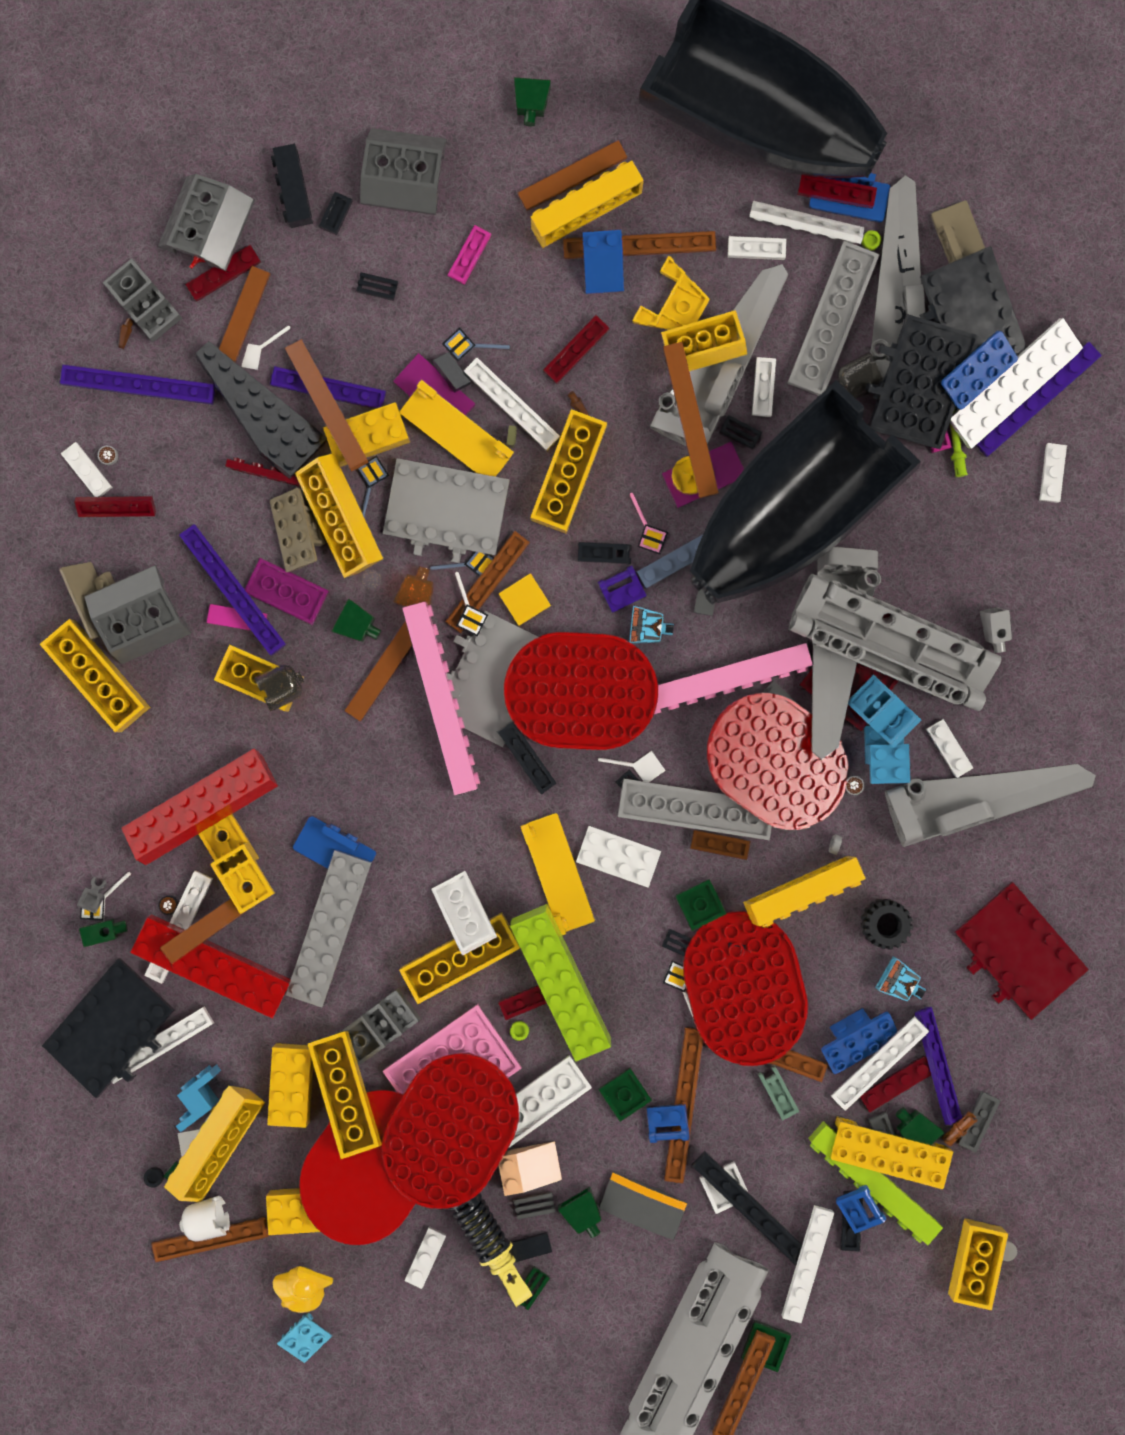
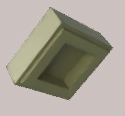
[507,425,517,449]

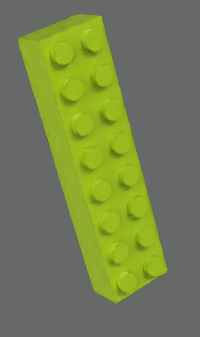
[510,904,611,1062]

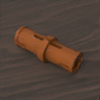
[942,1112,977,1146]

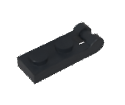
[578,542,632,565]

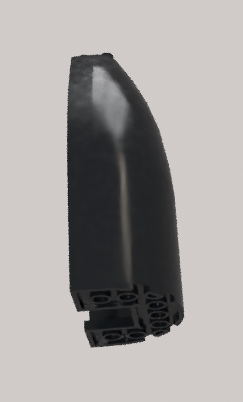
[639,0,887,178]
[690,380,921,605]

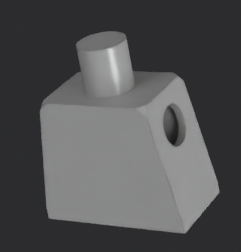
[980,607,1012,653]

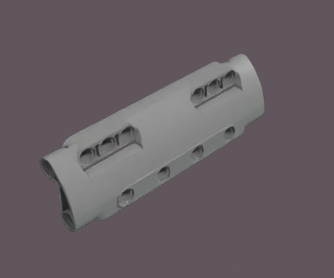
[789,574,1001,711]
[620,1242,769,1435]

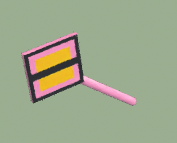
[630,493,668,555]

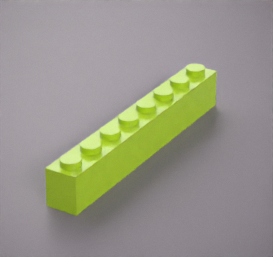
[808,1121,943,1245]

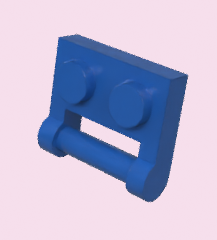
[647,1104,689,1143]
[836,1185,886,1233]

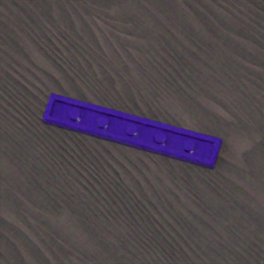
[270,366,386,409]
[915,1007,962,1125]

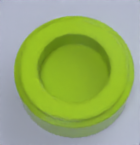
[861,230,881,251]
[510,1021,529,1041]

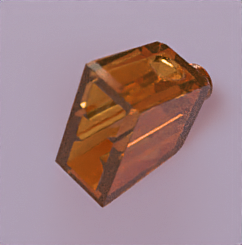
[393,566,434,607]

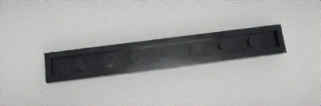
[692,1151,803,1266]

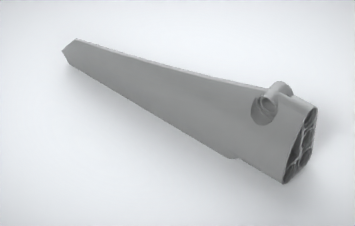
[870,175,925,382]
[650,264,788,446]
[812,547,881,760]
[885,764,1096,847]

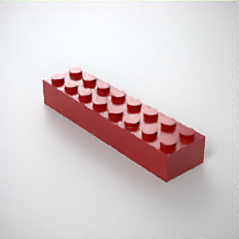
[121,749,278,865]
[130,914,291,1019]

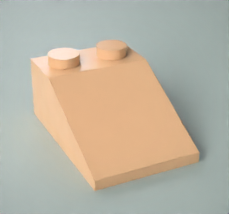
[499,1141,562,1196]

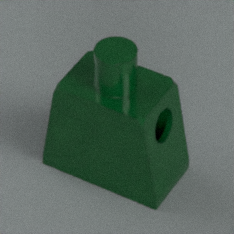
[514,77,551,127]
[332,599,381,642]
[79,919,128,948]
[896,1107,944,1145]
[558,1187,602,1238]

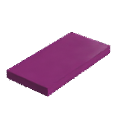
[393,353,475,416]
[662,442,744,509]
[244,558,329,625]

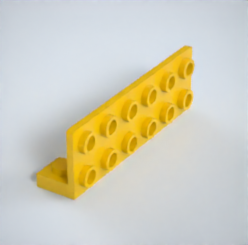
[400,380,514,477]
[520,813,595,935]
[830,1116,953,1189]

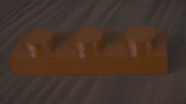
[690,830,751,860]

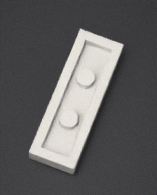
[728,236,786,260]
[752,357,776,417]
[61,442,113,497]
[1039,443,1067,503]
[926,719,973,778]
[405,1226,446,1289]

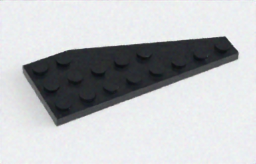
[196,341,327,479]

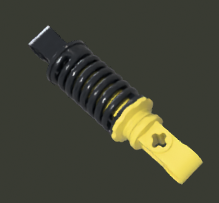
[447,1193,533,1307]

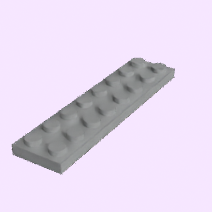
[787,241,879,396]
[617,779,772,840]
[286,850,372,1008]

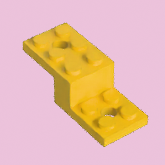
[198,814,275,914]

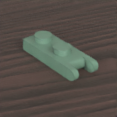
[758,1065,799,1121]

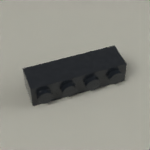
[271,143,313,228]

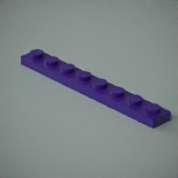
[976,342,1102,457]
[60,365,215,405]
[179,524,286,656]

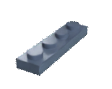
[637,535,703,588]

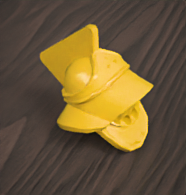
[273,1266,333,1313]

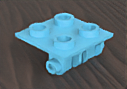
[277,1313,332,1363]

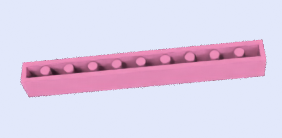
[403,602,480,795]
[654,643,813,714]

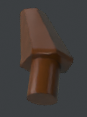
[119,318,134,349]
[567,391,589,416]

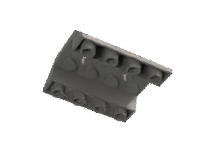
[360,128,447,215]
[158,174,255,271]
[85,565,192,664]

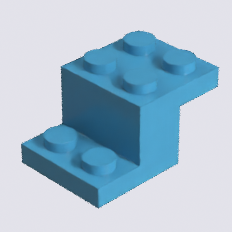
[848,675,921,748]
[864,726,910,784]
[176,1064,221,1133]

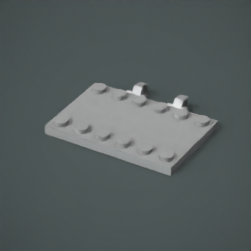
[383,458,510,563]
[447,611,538,747]

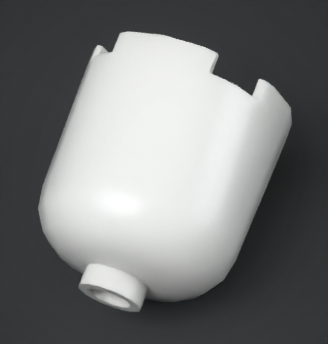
[180,1196,230,1242]

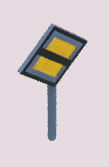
[442,327,510,361]
[357,455,389,516]
[430,552,494,577]

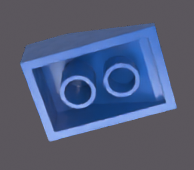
[582,230,624,294]

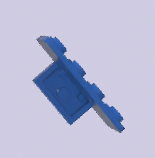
[809,173,890,222]
[941,331,1018,410]
[293,816,376,869]
[821,1008,898,1074]

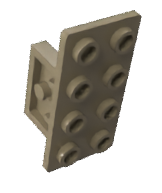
[931,201,985,264]
[270,488,325,573]
[60,562,122,639]

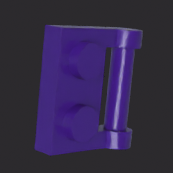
[597,565,647,613]

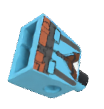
[629,606,674,644]
[875,956,926,1001]

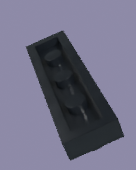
[497,721,557,795]

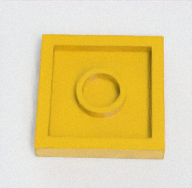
[498,573,551,626]

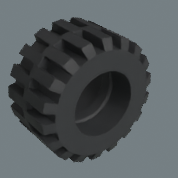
[860,899,913,950]

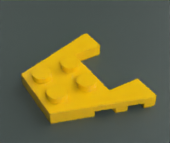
[632,256,710,330]

